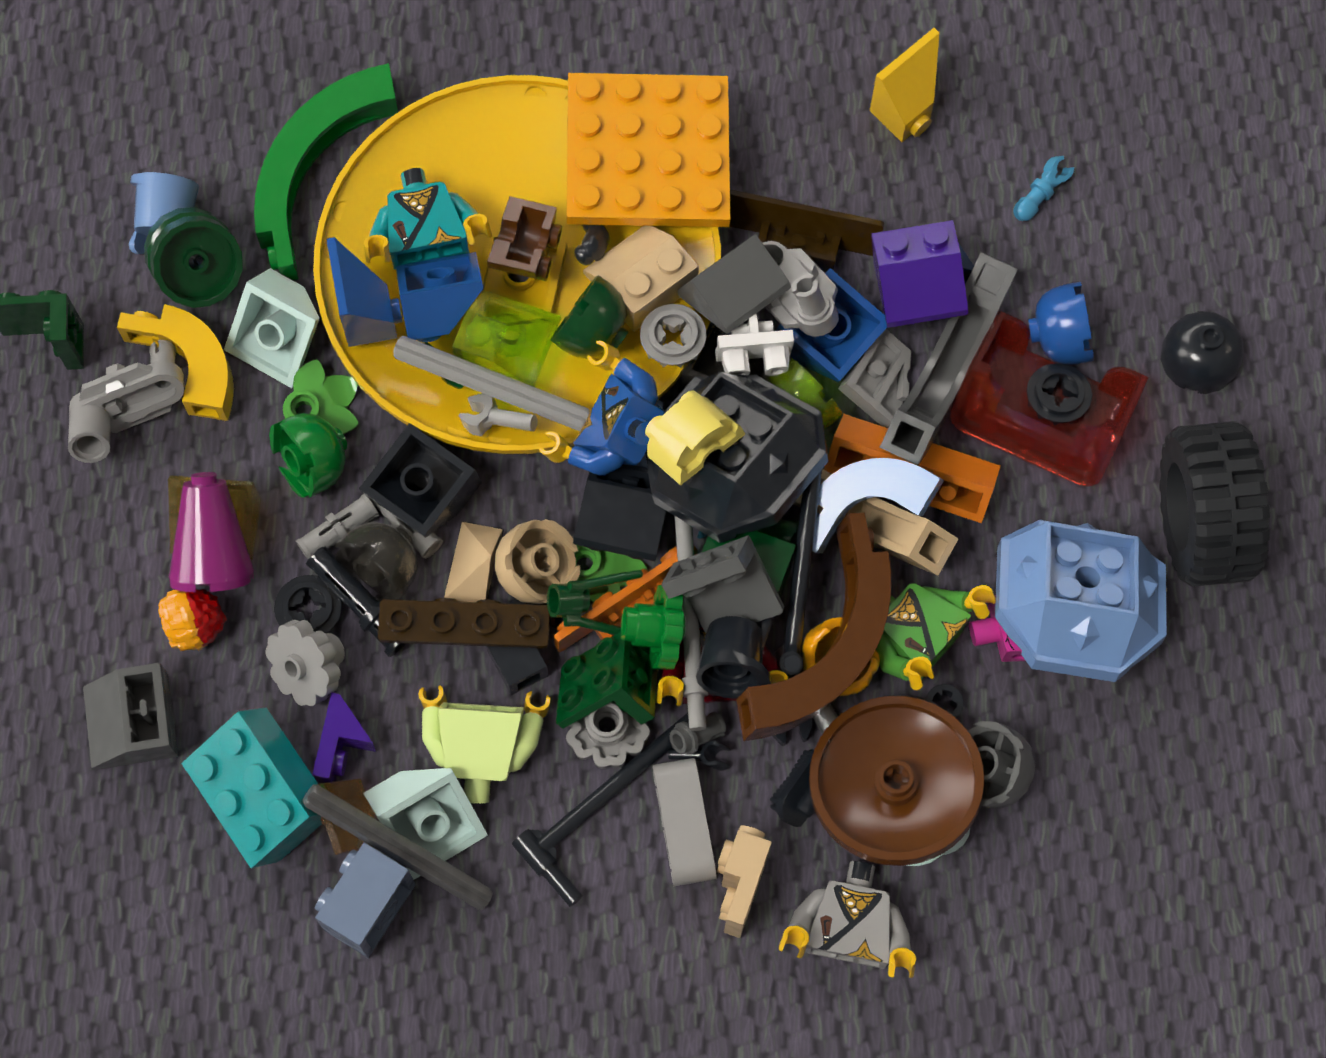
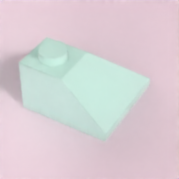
[224,268,319,388]
[363,768,488,880]

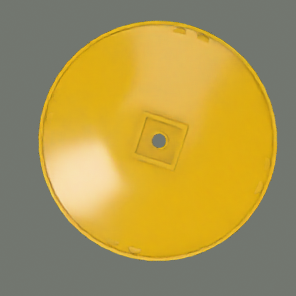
[313,75,721,454]

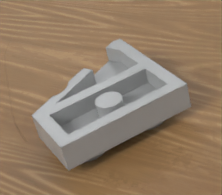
[838,329,911,428]

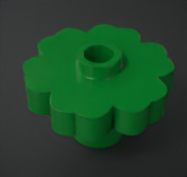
[621,585,686,670]

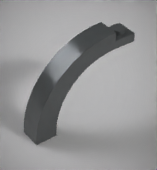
[879,252,1018,465]

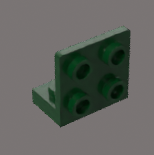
[0,290,84,370]
[556,632,658,729]

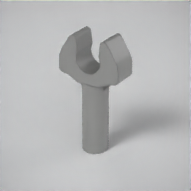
[459,393,538,436]

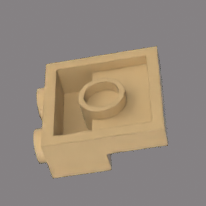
[717,825,771,938]

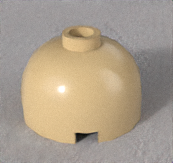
[494,519,580,604]

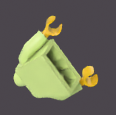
[418,685,550,804]

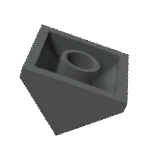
[677,234,791,334]

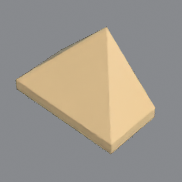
[444,522,503,603]

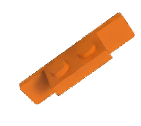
[554,544,697,652]

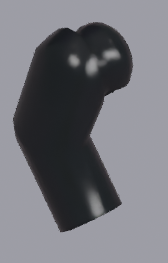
[574,225,610,266]

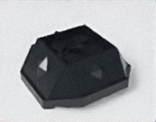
[645,372,829,543]

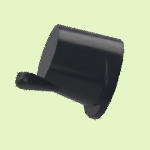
[696,616,773,699]

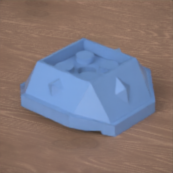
[995,520,1167,682]

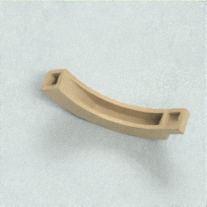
[733,443,958,576]

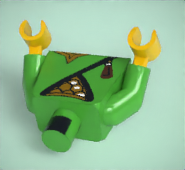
[876,583,996,691]

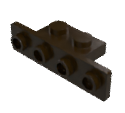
[729,190,884,272]
[378,598,550,648]

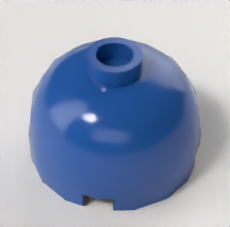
[1028,282,1094,364]

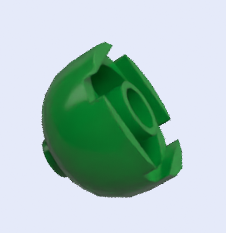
[269,413,347,498]

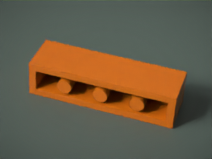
[824,414,1001,523]

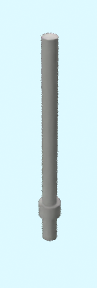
[675,516,708,731]

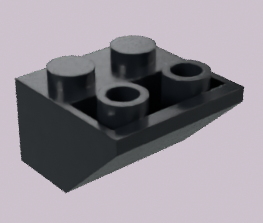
[573,464,669,562]

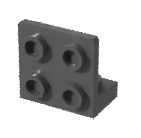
[661,535,784,633]

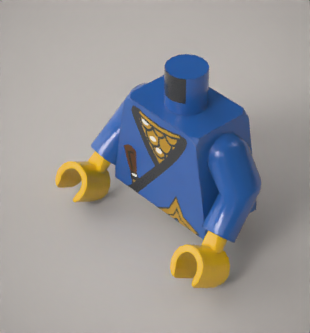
[539,341,665,475]

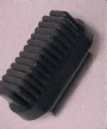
[770,749,815,827]

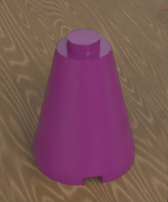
[169,472,254,592]

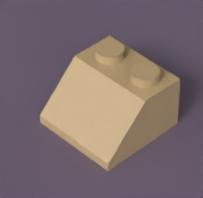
[583,226,699,332]

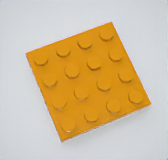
[566,73,730,227]

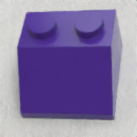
[872,220,968,328]

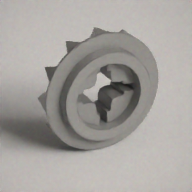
[640,304,706,368]

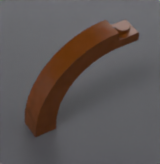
[736,512,891,741]

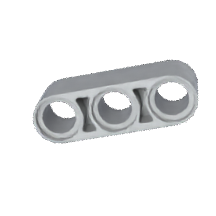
[652,758,717,886]

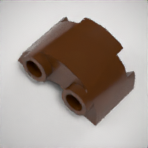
[487,196,562,281]

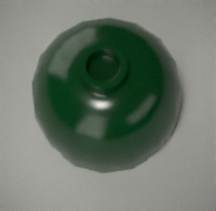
[551,275,629,359]

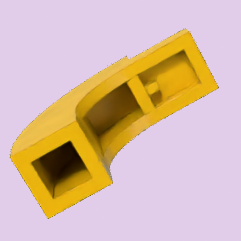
[117,304,234,421]

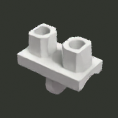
[715,314,794,376]

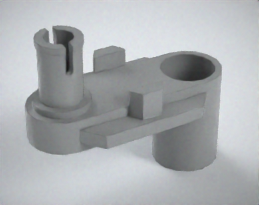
[762,241,839,337]
[68,340,184,463]

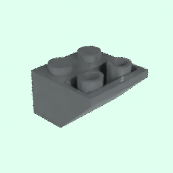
[83,662,178,770]

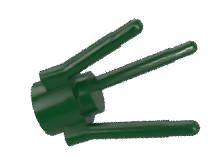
[547,570,643,635]

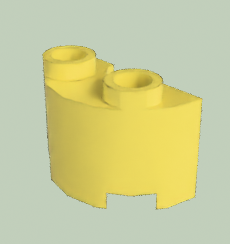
[645,390,745,486]

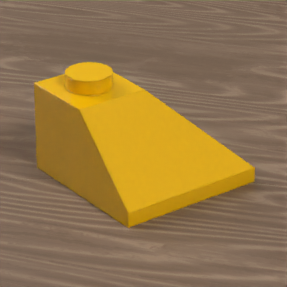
[870,28,940,142]

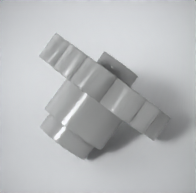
[266,620,345,706]
[566,701,650,769]

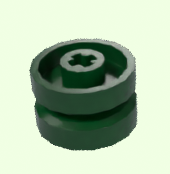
[144,207,243,308]

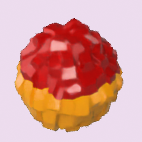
[158,589,227,651]

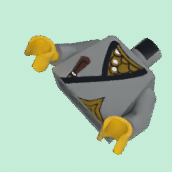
[778,861,916,978]

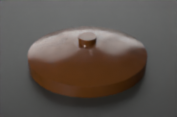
[809,696,984,866]

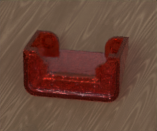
[950,310,1149,486]

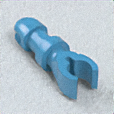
[1013,156,1074,221]

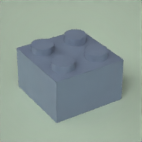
[315,843,416,958]

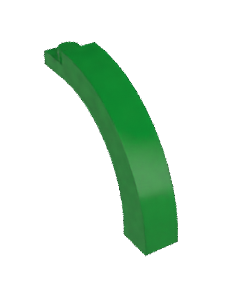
[254,63,398,280]

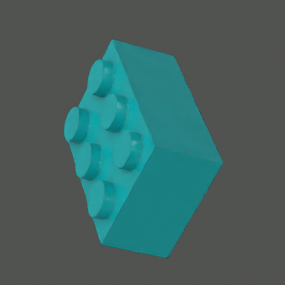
[181,707,327,868]

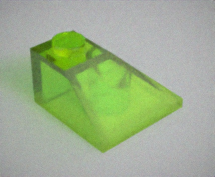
[452,290,561,387]

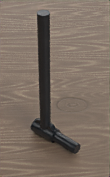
[778,470,822,675]
[512,712,689,907]

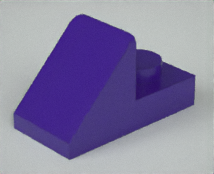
[312,693,376,787]

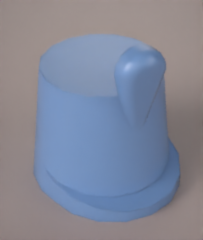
[129,172,199,254]

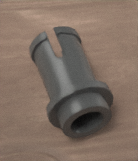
[670,712,726,755]

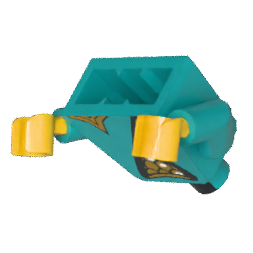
[364,168,492,269]

